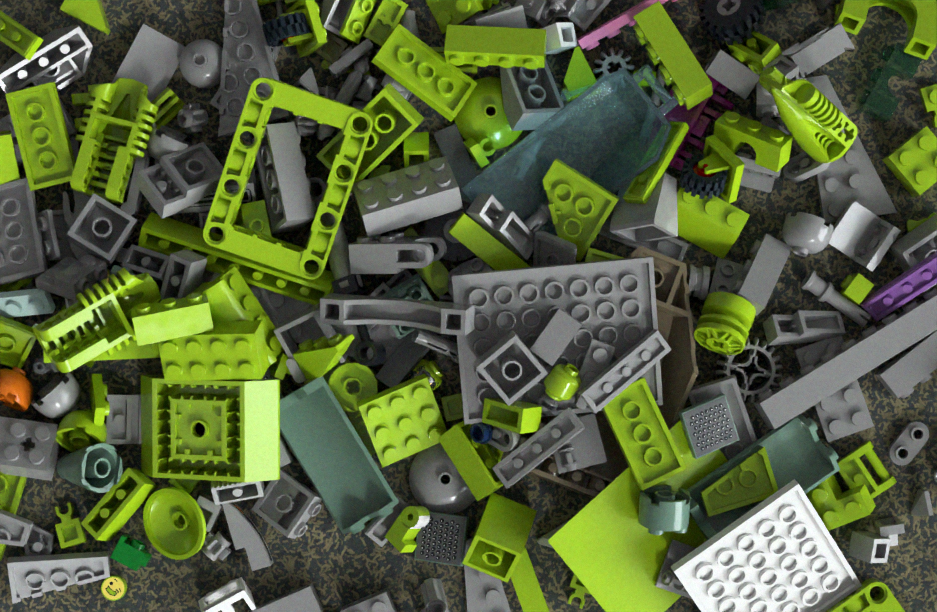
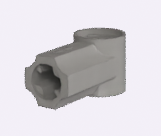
[420,578,450,612]

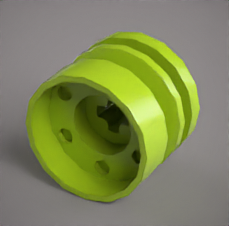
[694,291,756,355]

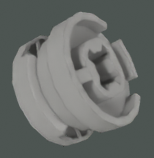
[687,264,710,300]

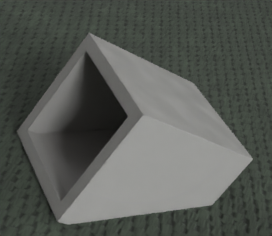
[610,172,678,244]

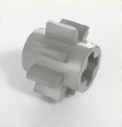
[177,103,208,133]
[201,531,232,561]

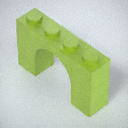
[834,0,937,60]

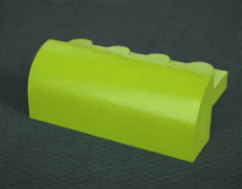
[190,266,284,366]

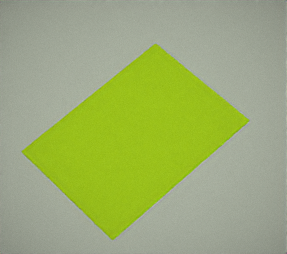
[548,420,728,612]

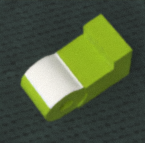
[385,506,430,553]

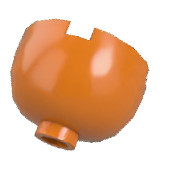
[0,367,34,412]

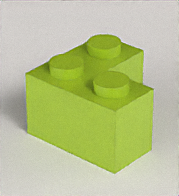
[806,474,876,531]

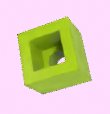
[839,273,874,305]

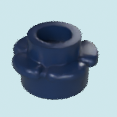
[470,423,493,444]

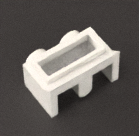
[198,577,256,612]

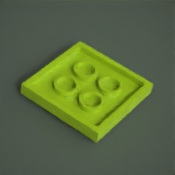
[356,373,447,468]

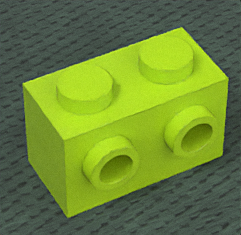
[725,31,784,75]

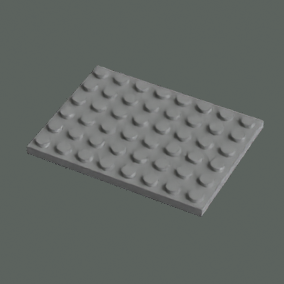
[451,256,663,424]

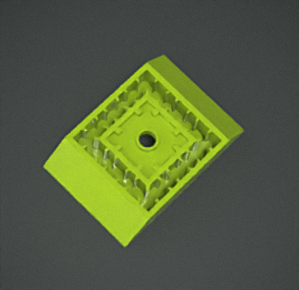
[141,375,280,482]

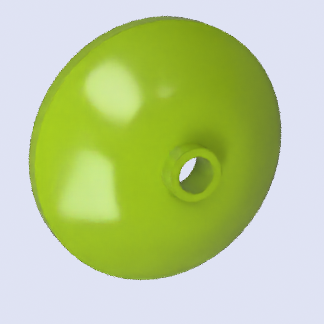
[454,77,523,150]
[143,487,206,560]

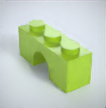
[713,110,793,172]

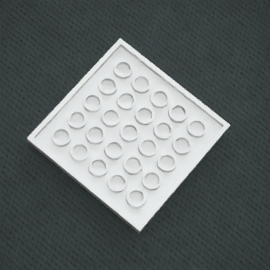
[670,479,862,612]

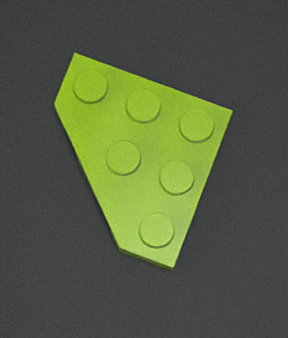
[542,158,620,261]

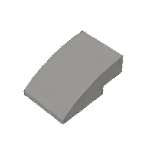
[136,142,224,219]

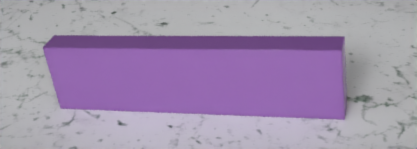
[861,251,937,321]

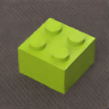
[882,126,937,197]

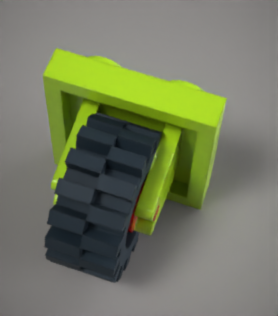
[262,0,327,57]
[680,135,745,204]

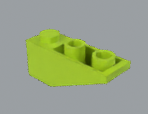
[292,333,354,379]

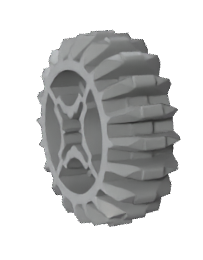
[715,337,783,403]

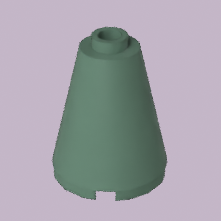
[57,443,123,493]

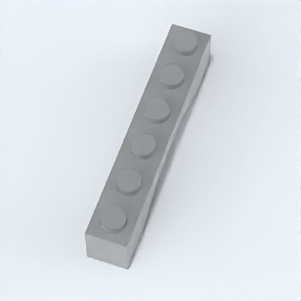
[320,293,475,336]

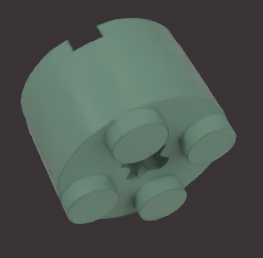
[638,485,691,535]

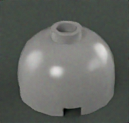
[179,39,223,88]
[146,124,197,164]
[782,212,834,257]
[31,372,81,418]

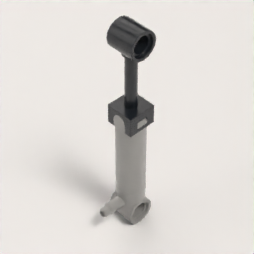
[310,177,386,366]

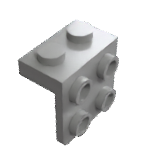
[829,201,901,272]

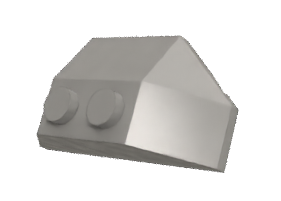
[0,25,93,94]

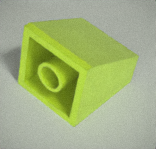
[462,493,537,583]

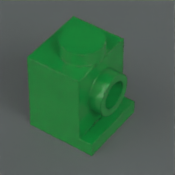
[110,533,152,571]

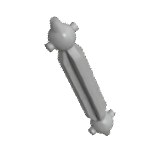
[319,56,369,141]

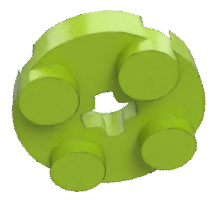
[328,362,378,412]

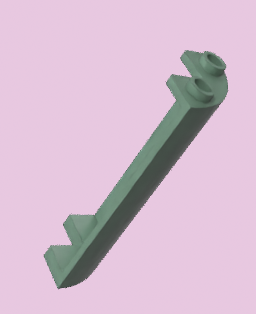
[280,376,399,535]
[687,414,840,540]

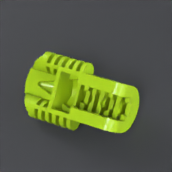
[759,65,858,164]
[70,78,159,205]
[32,267,161,373]

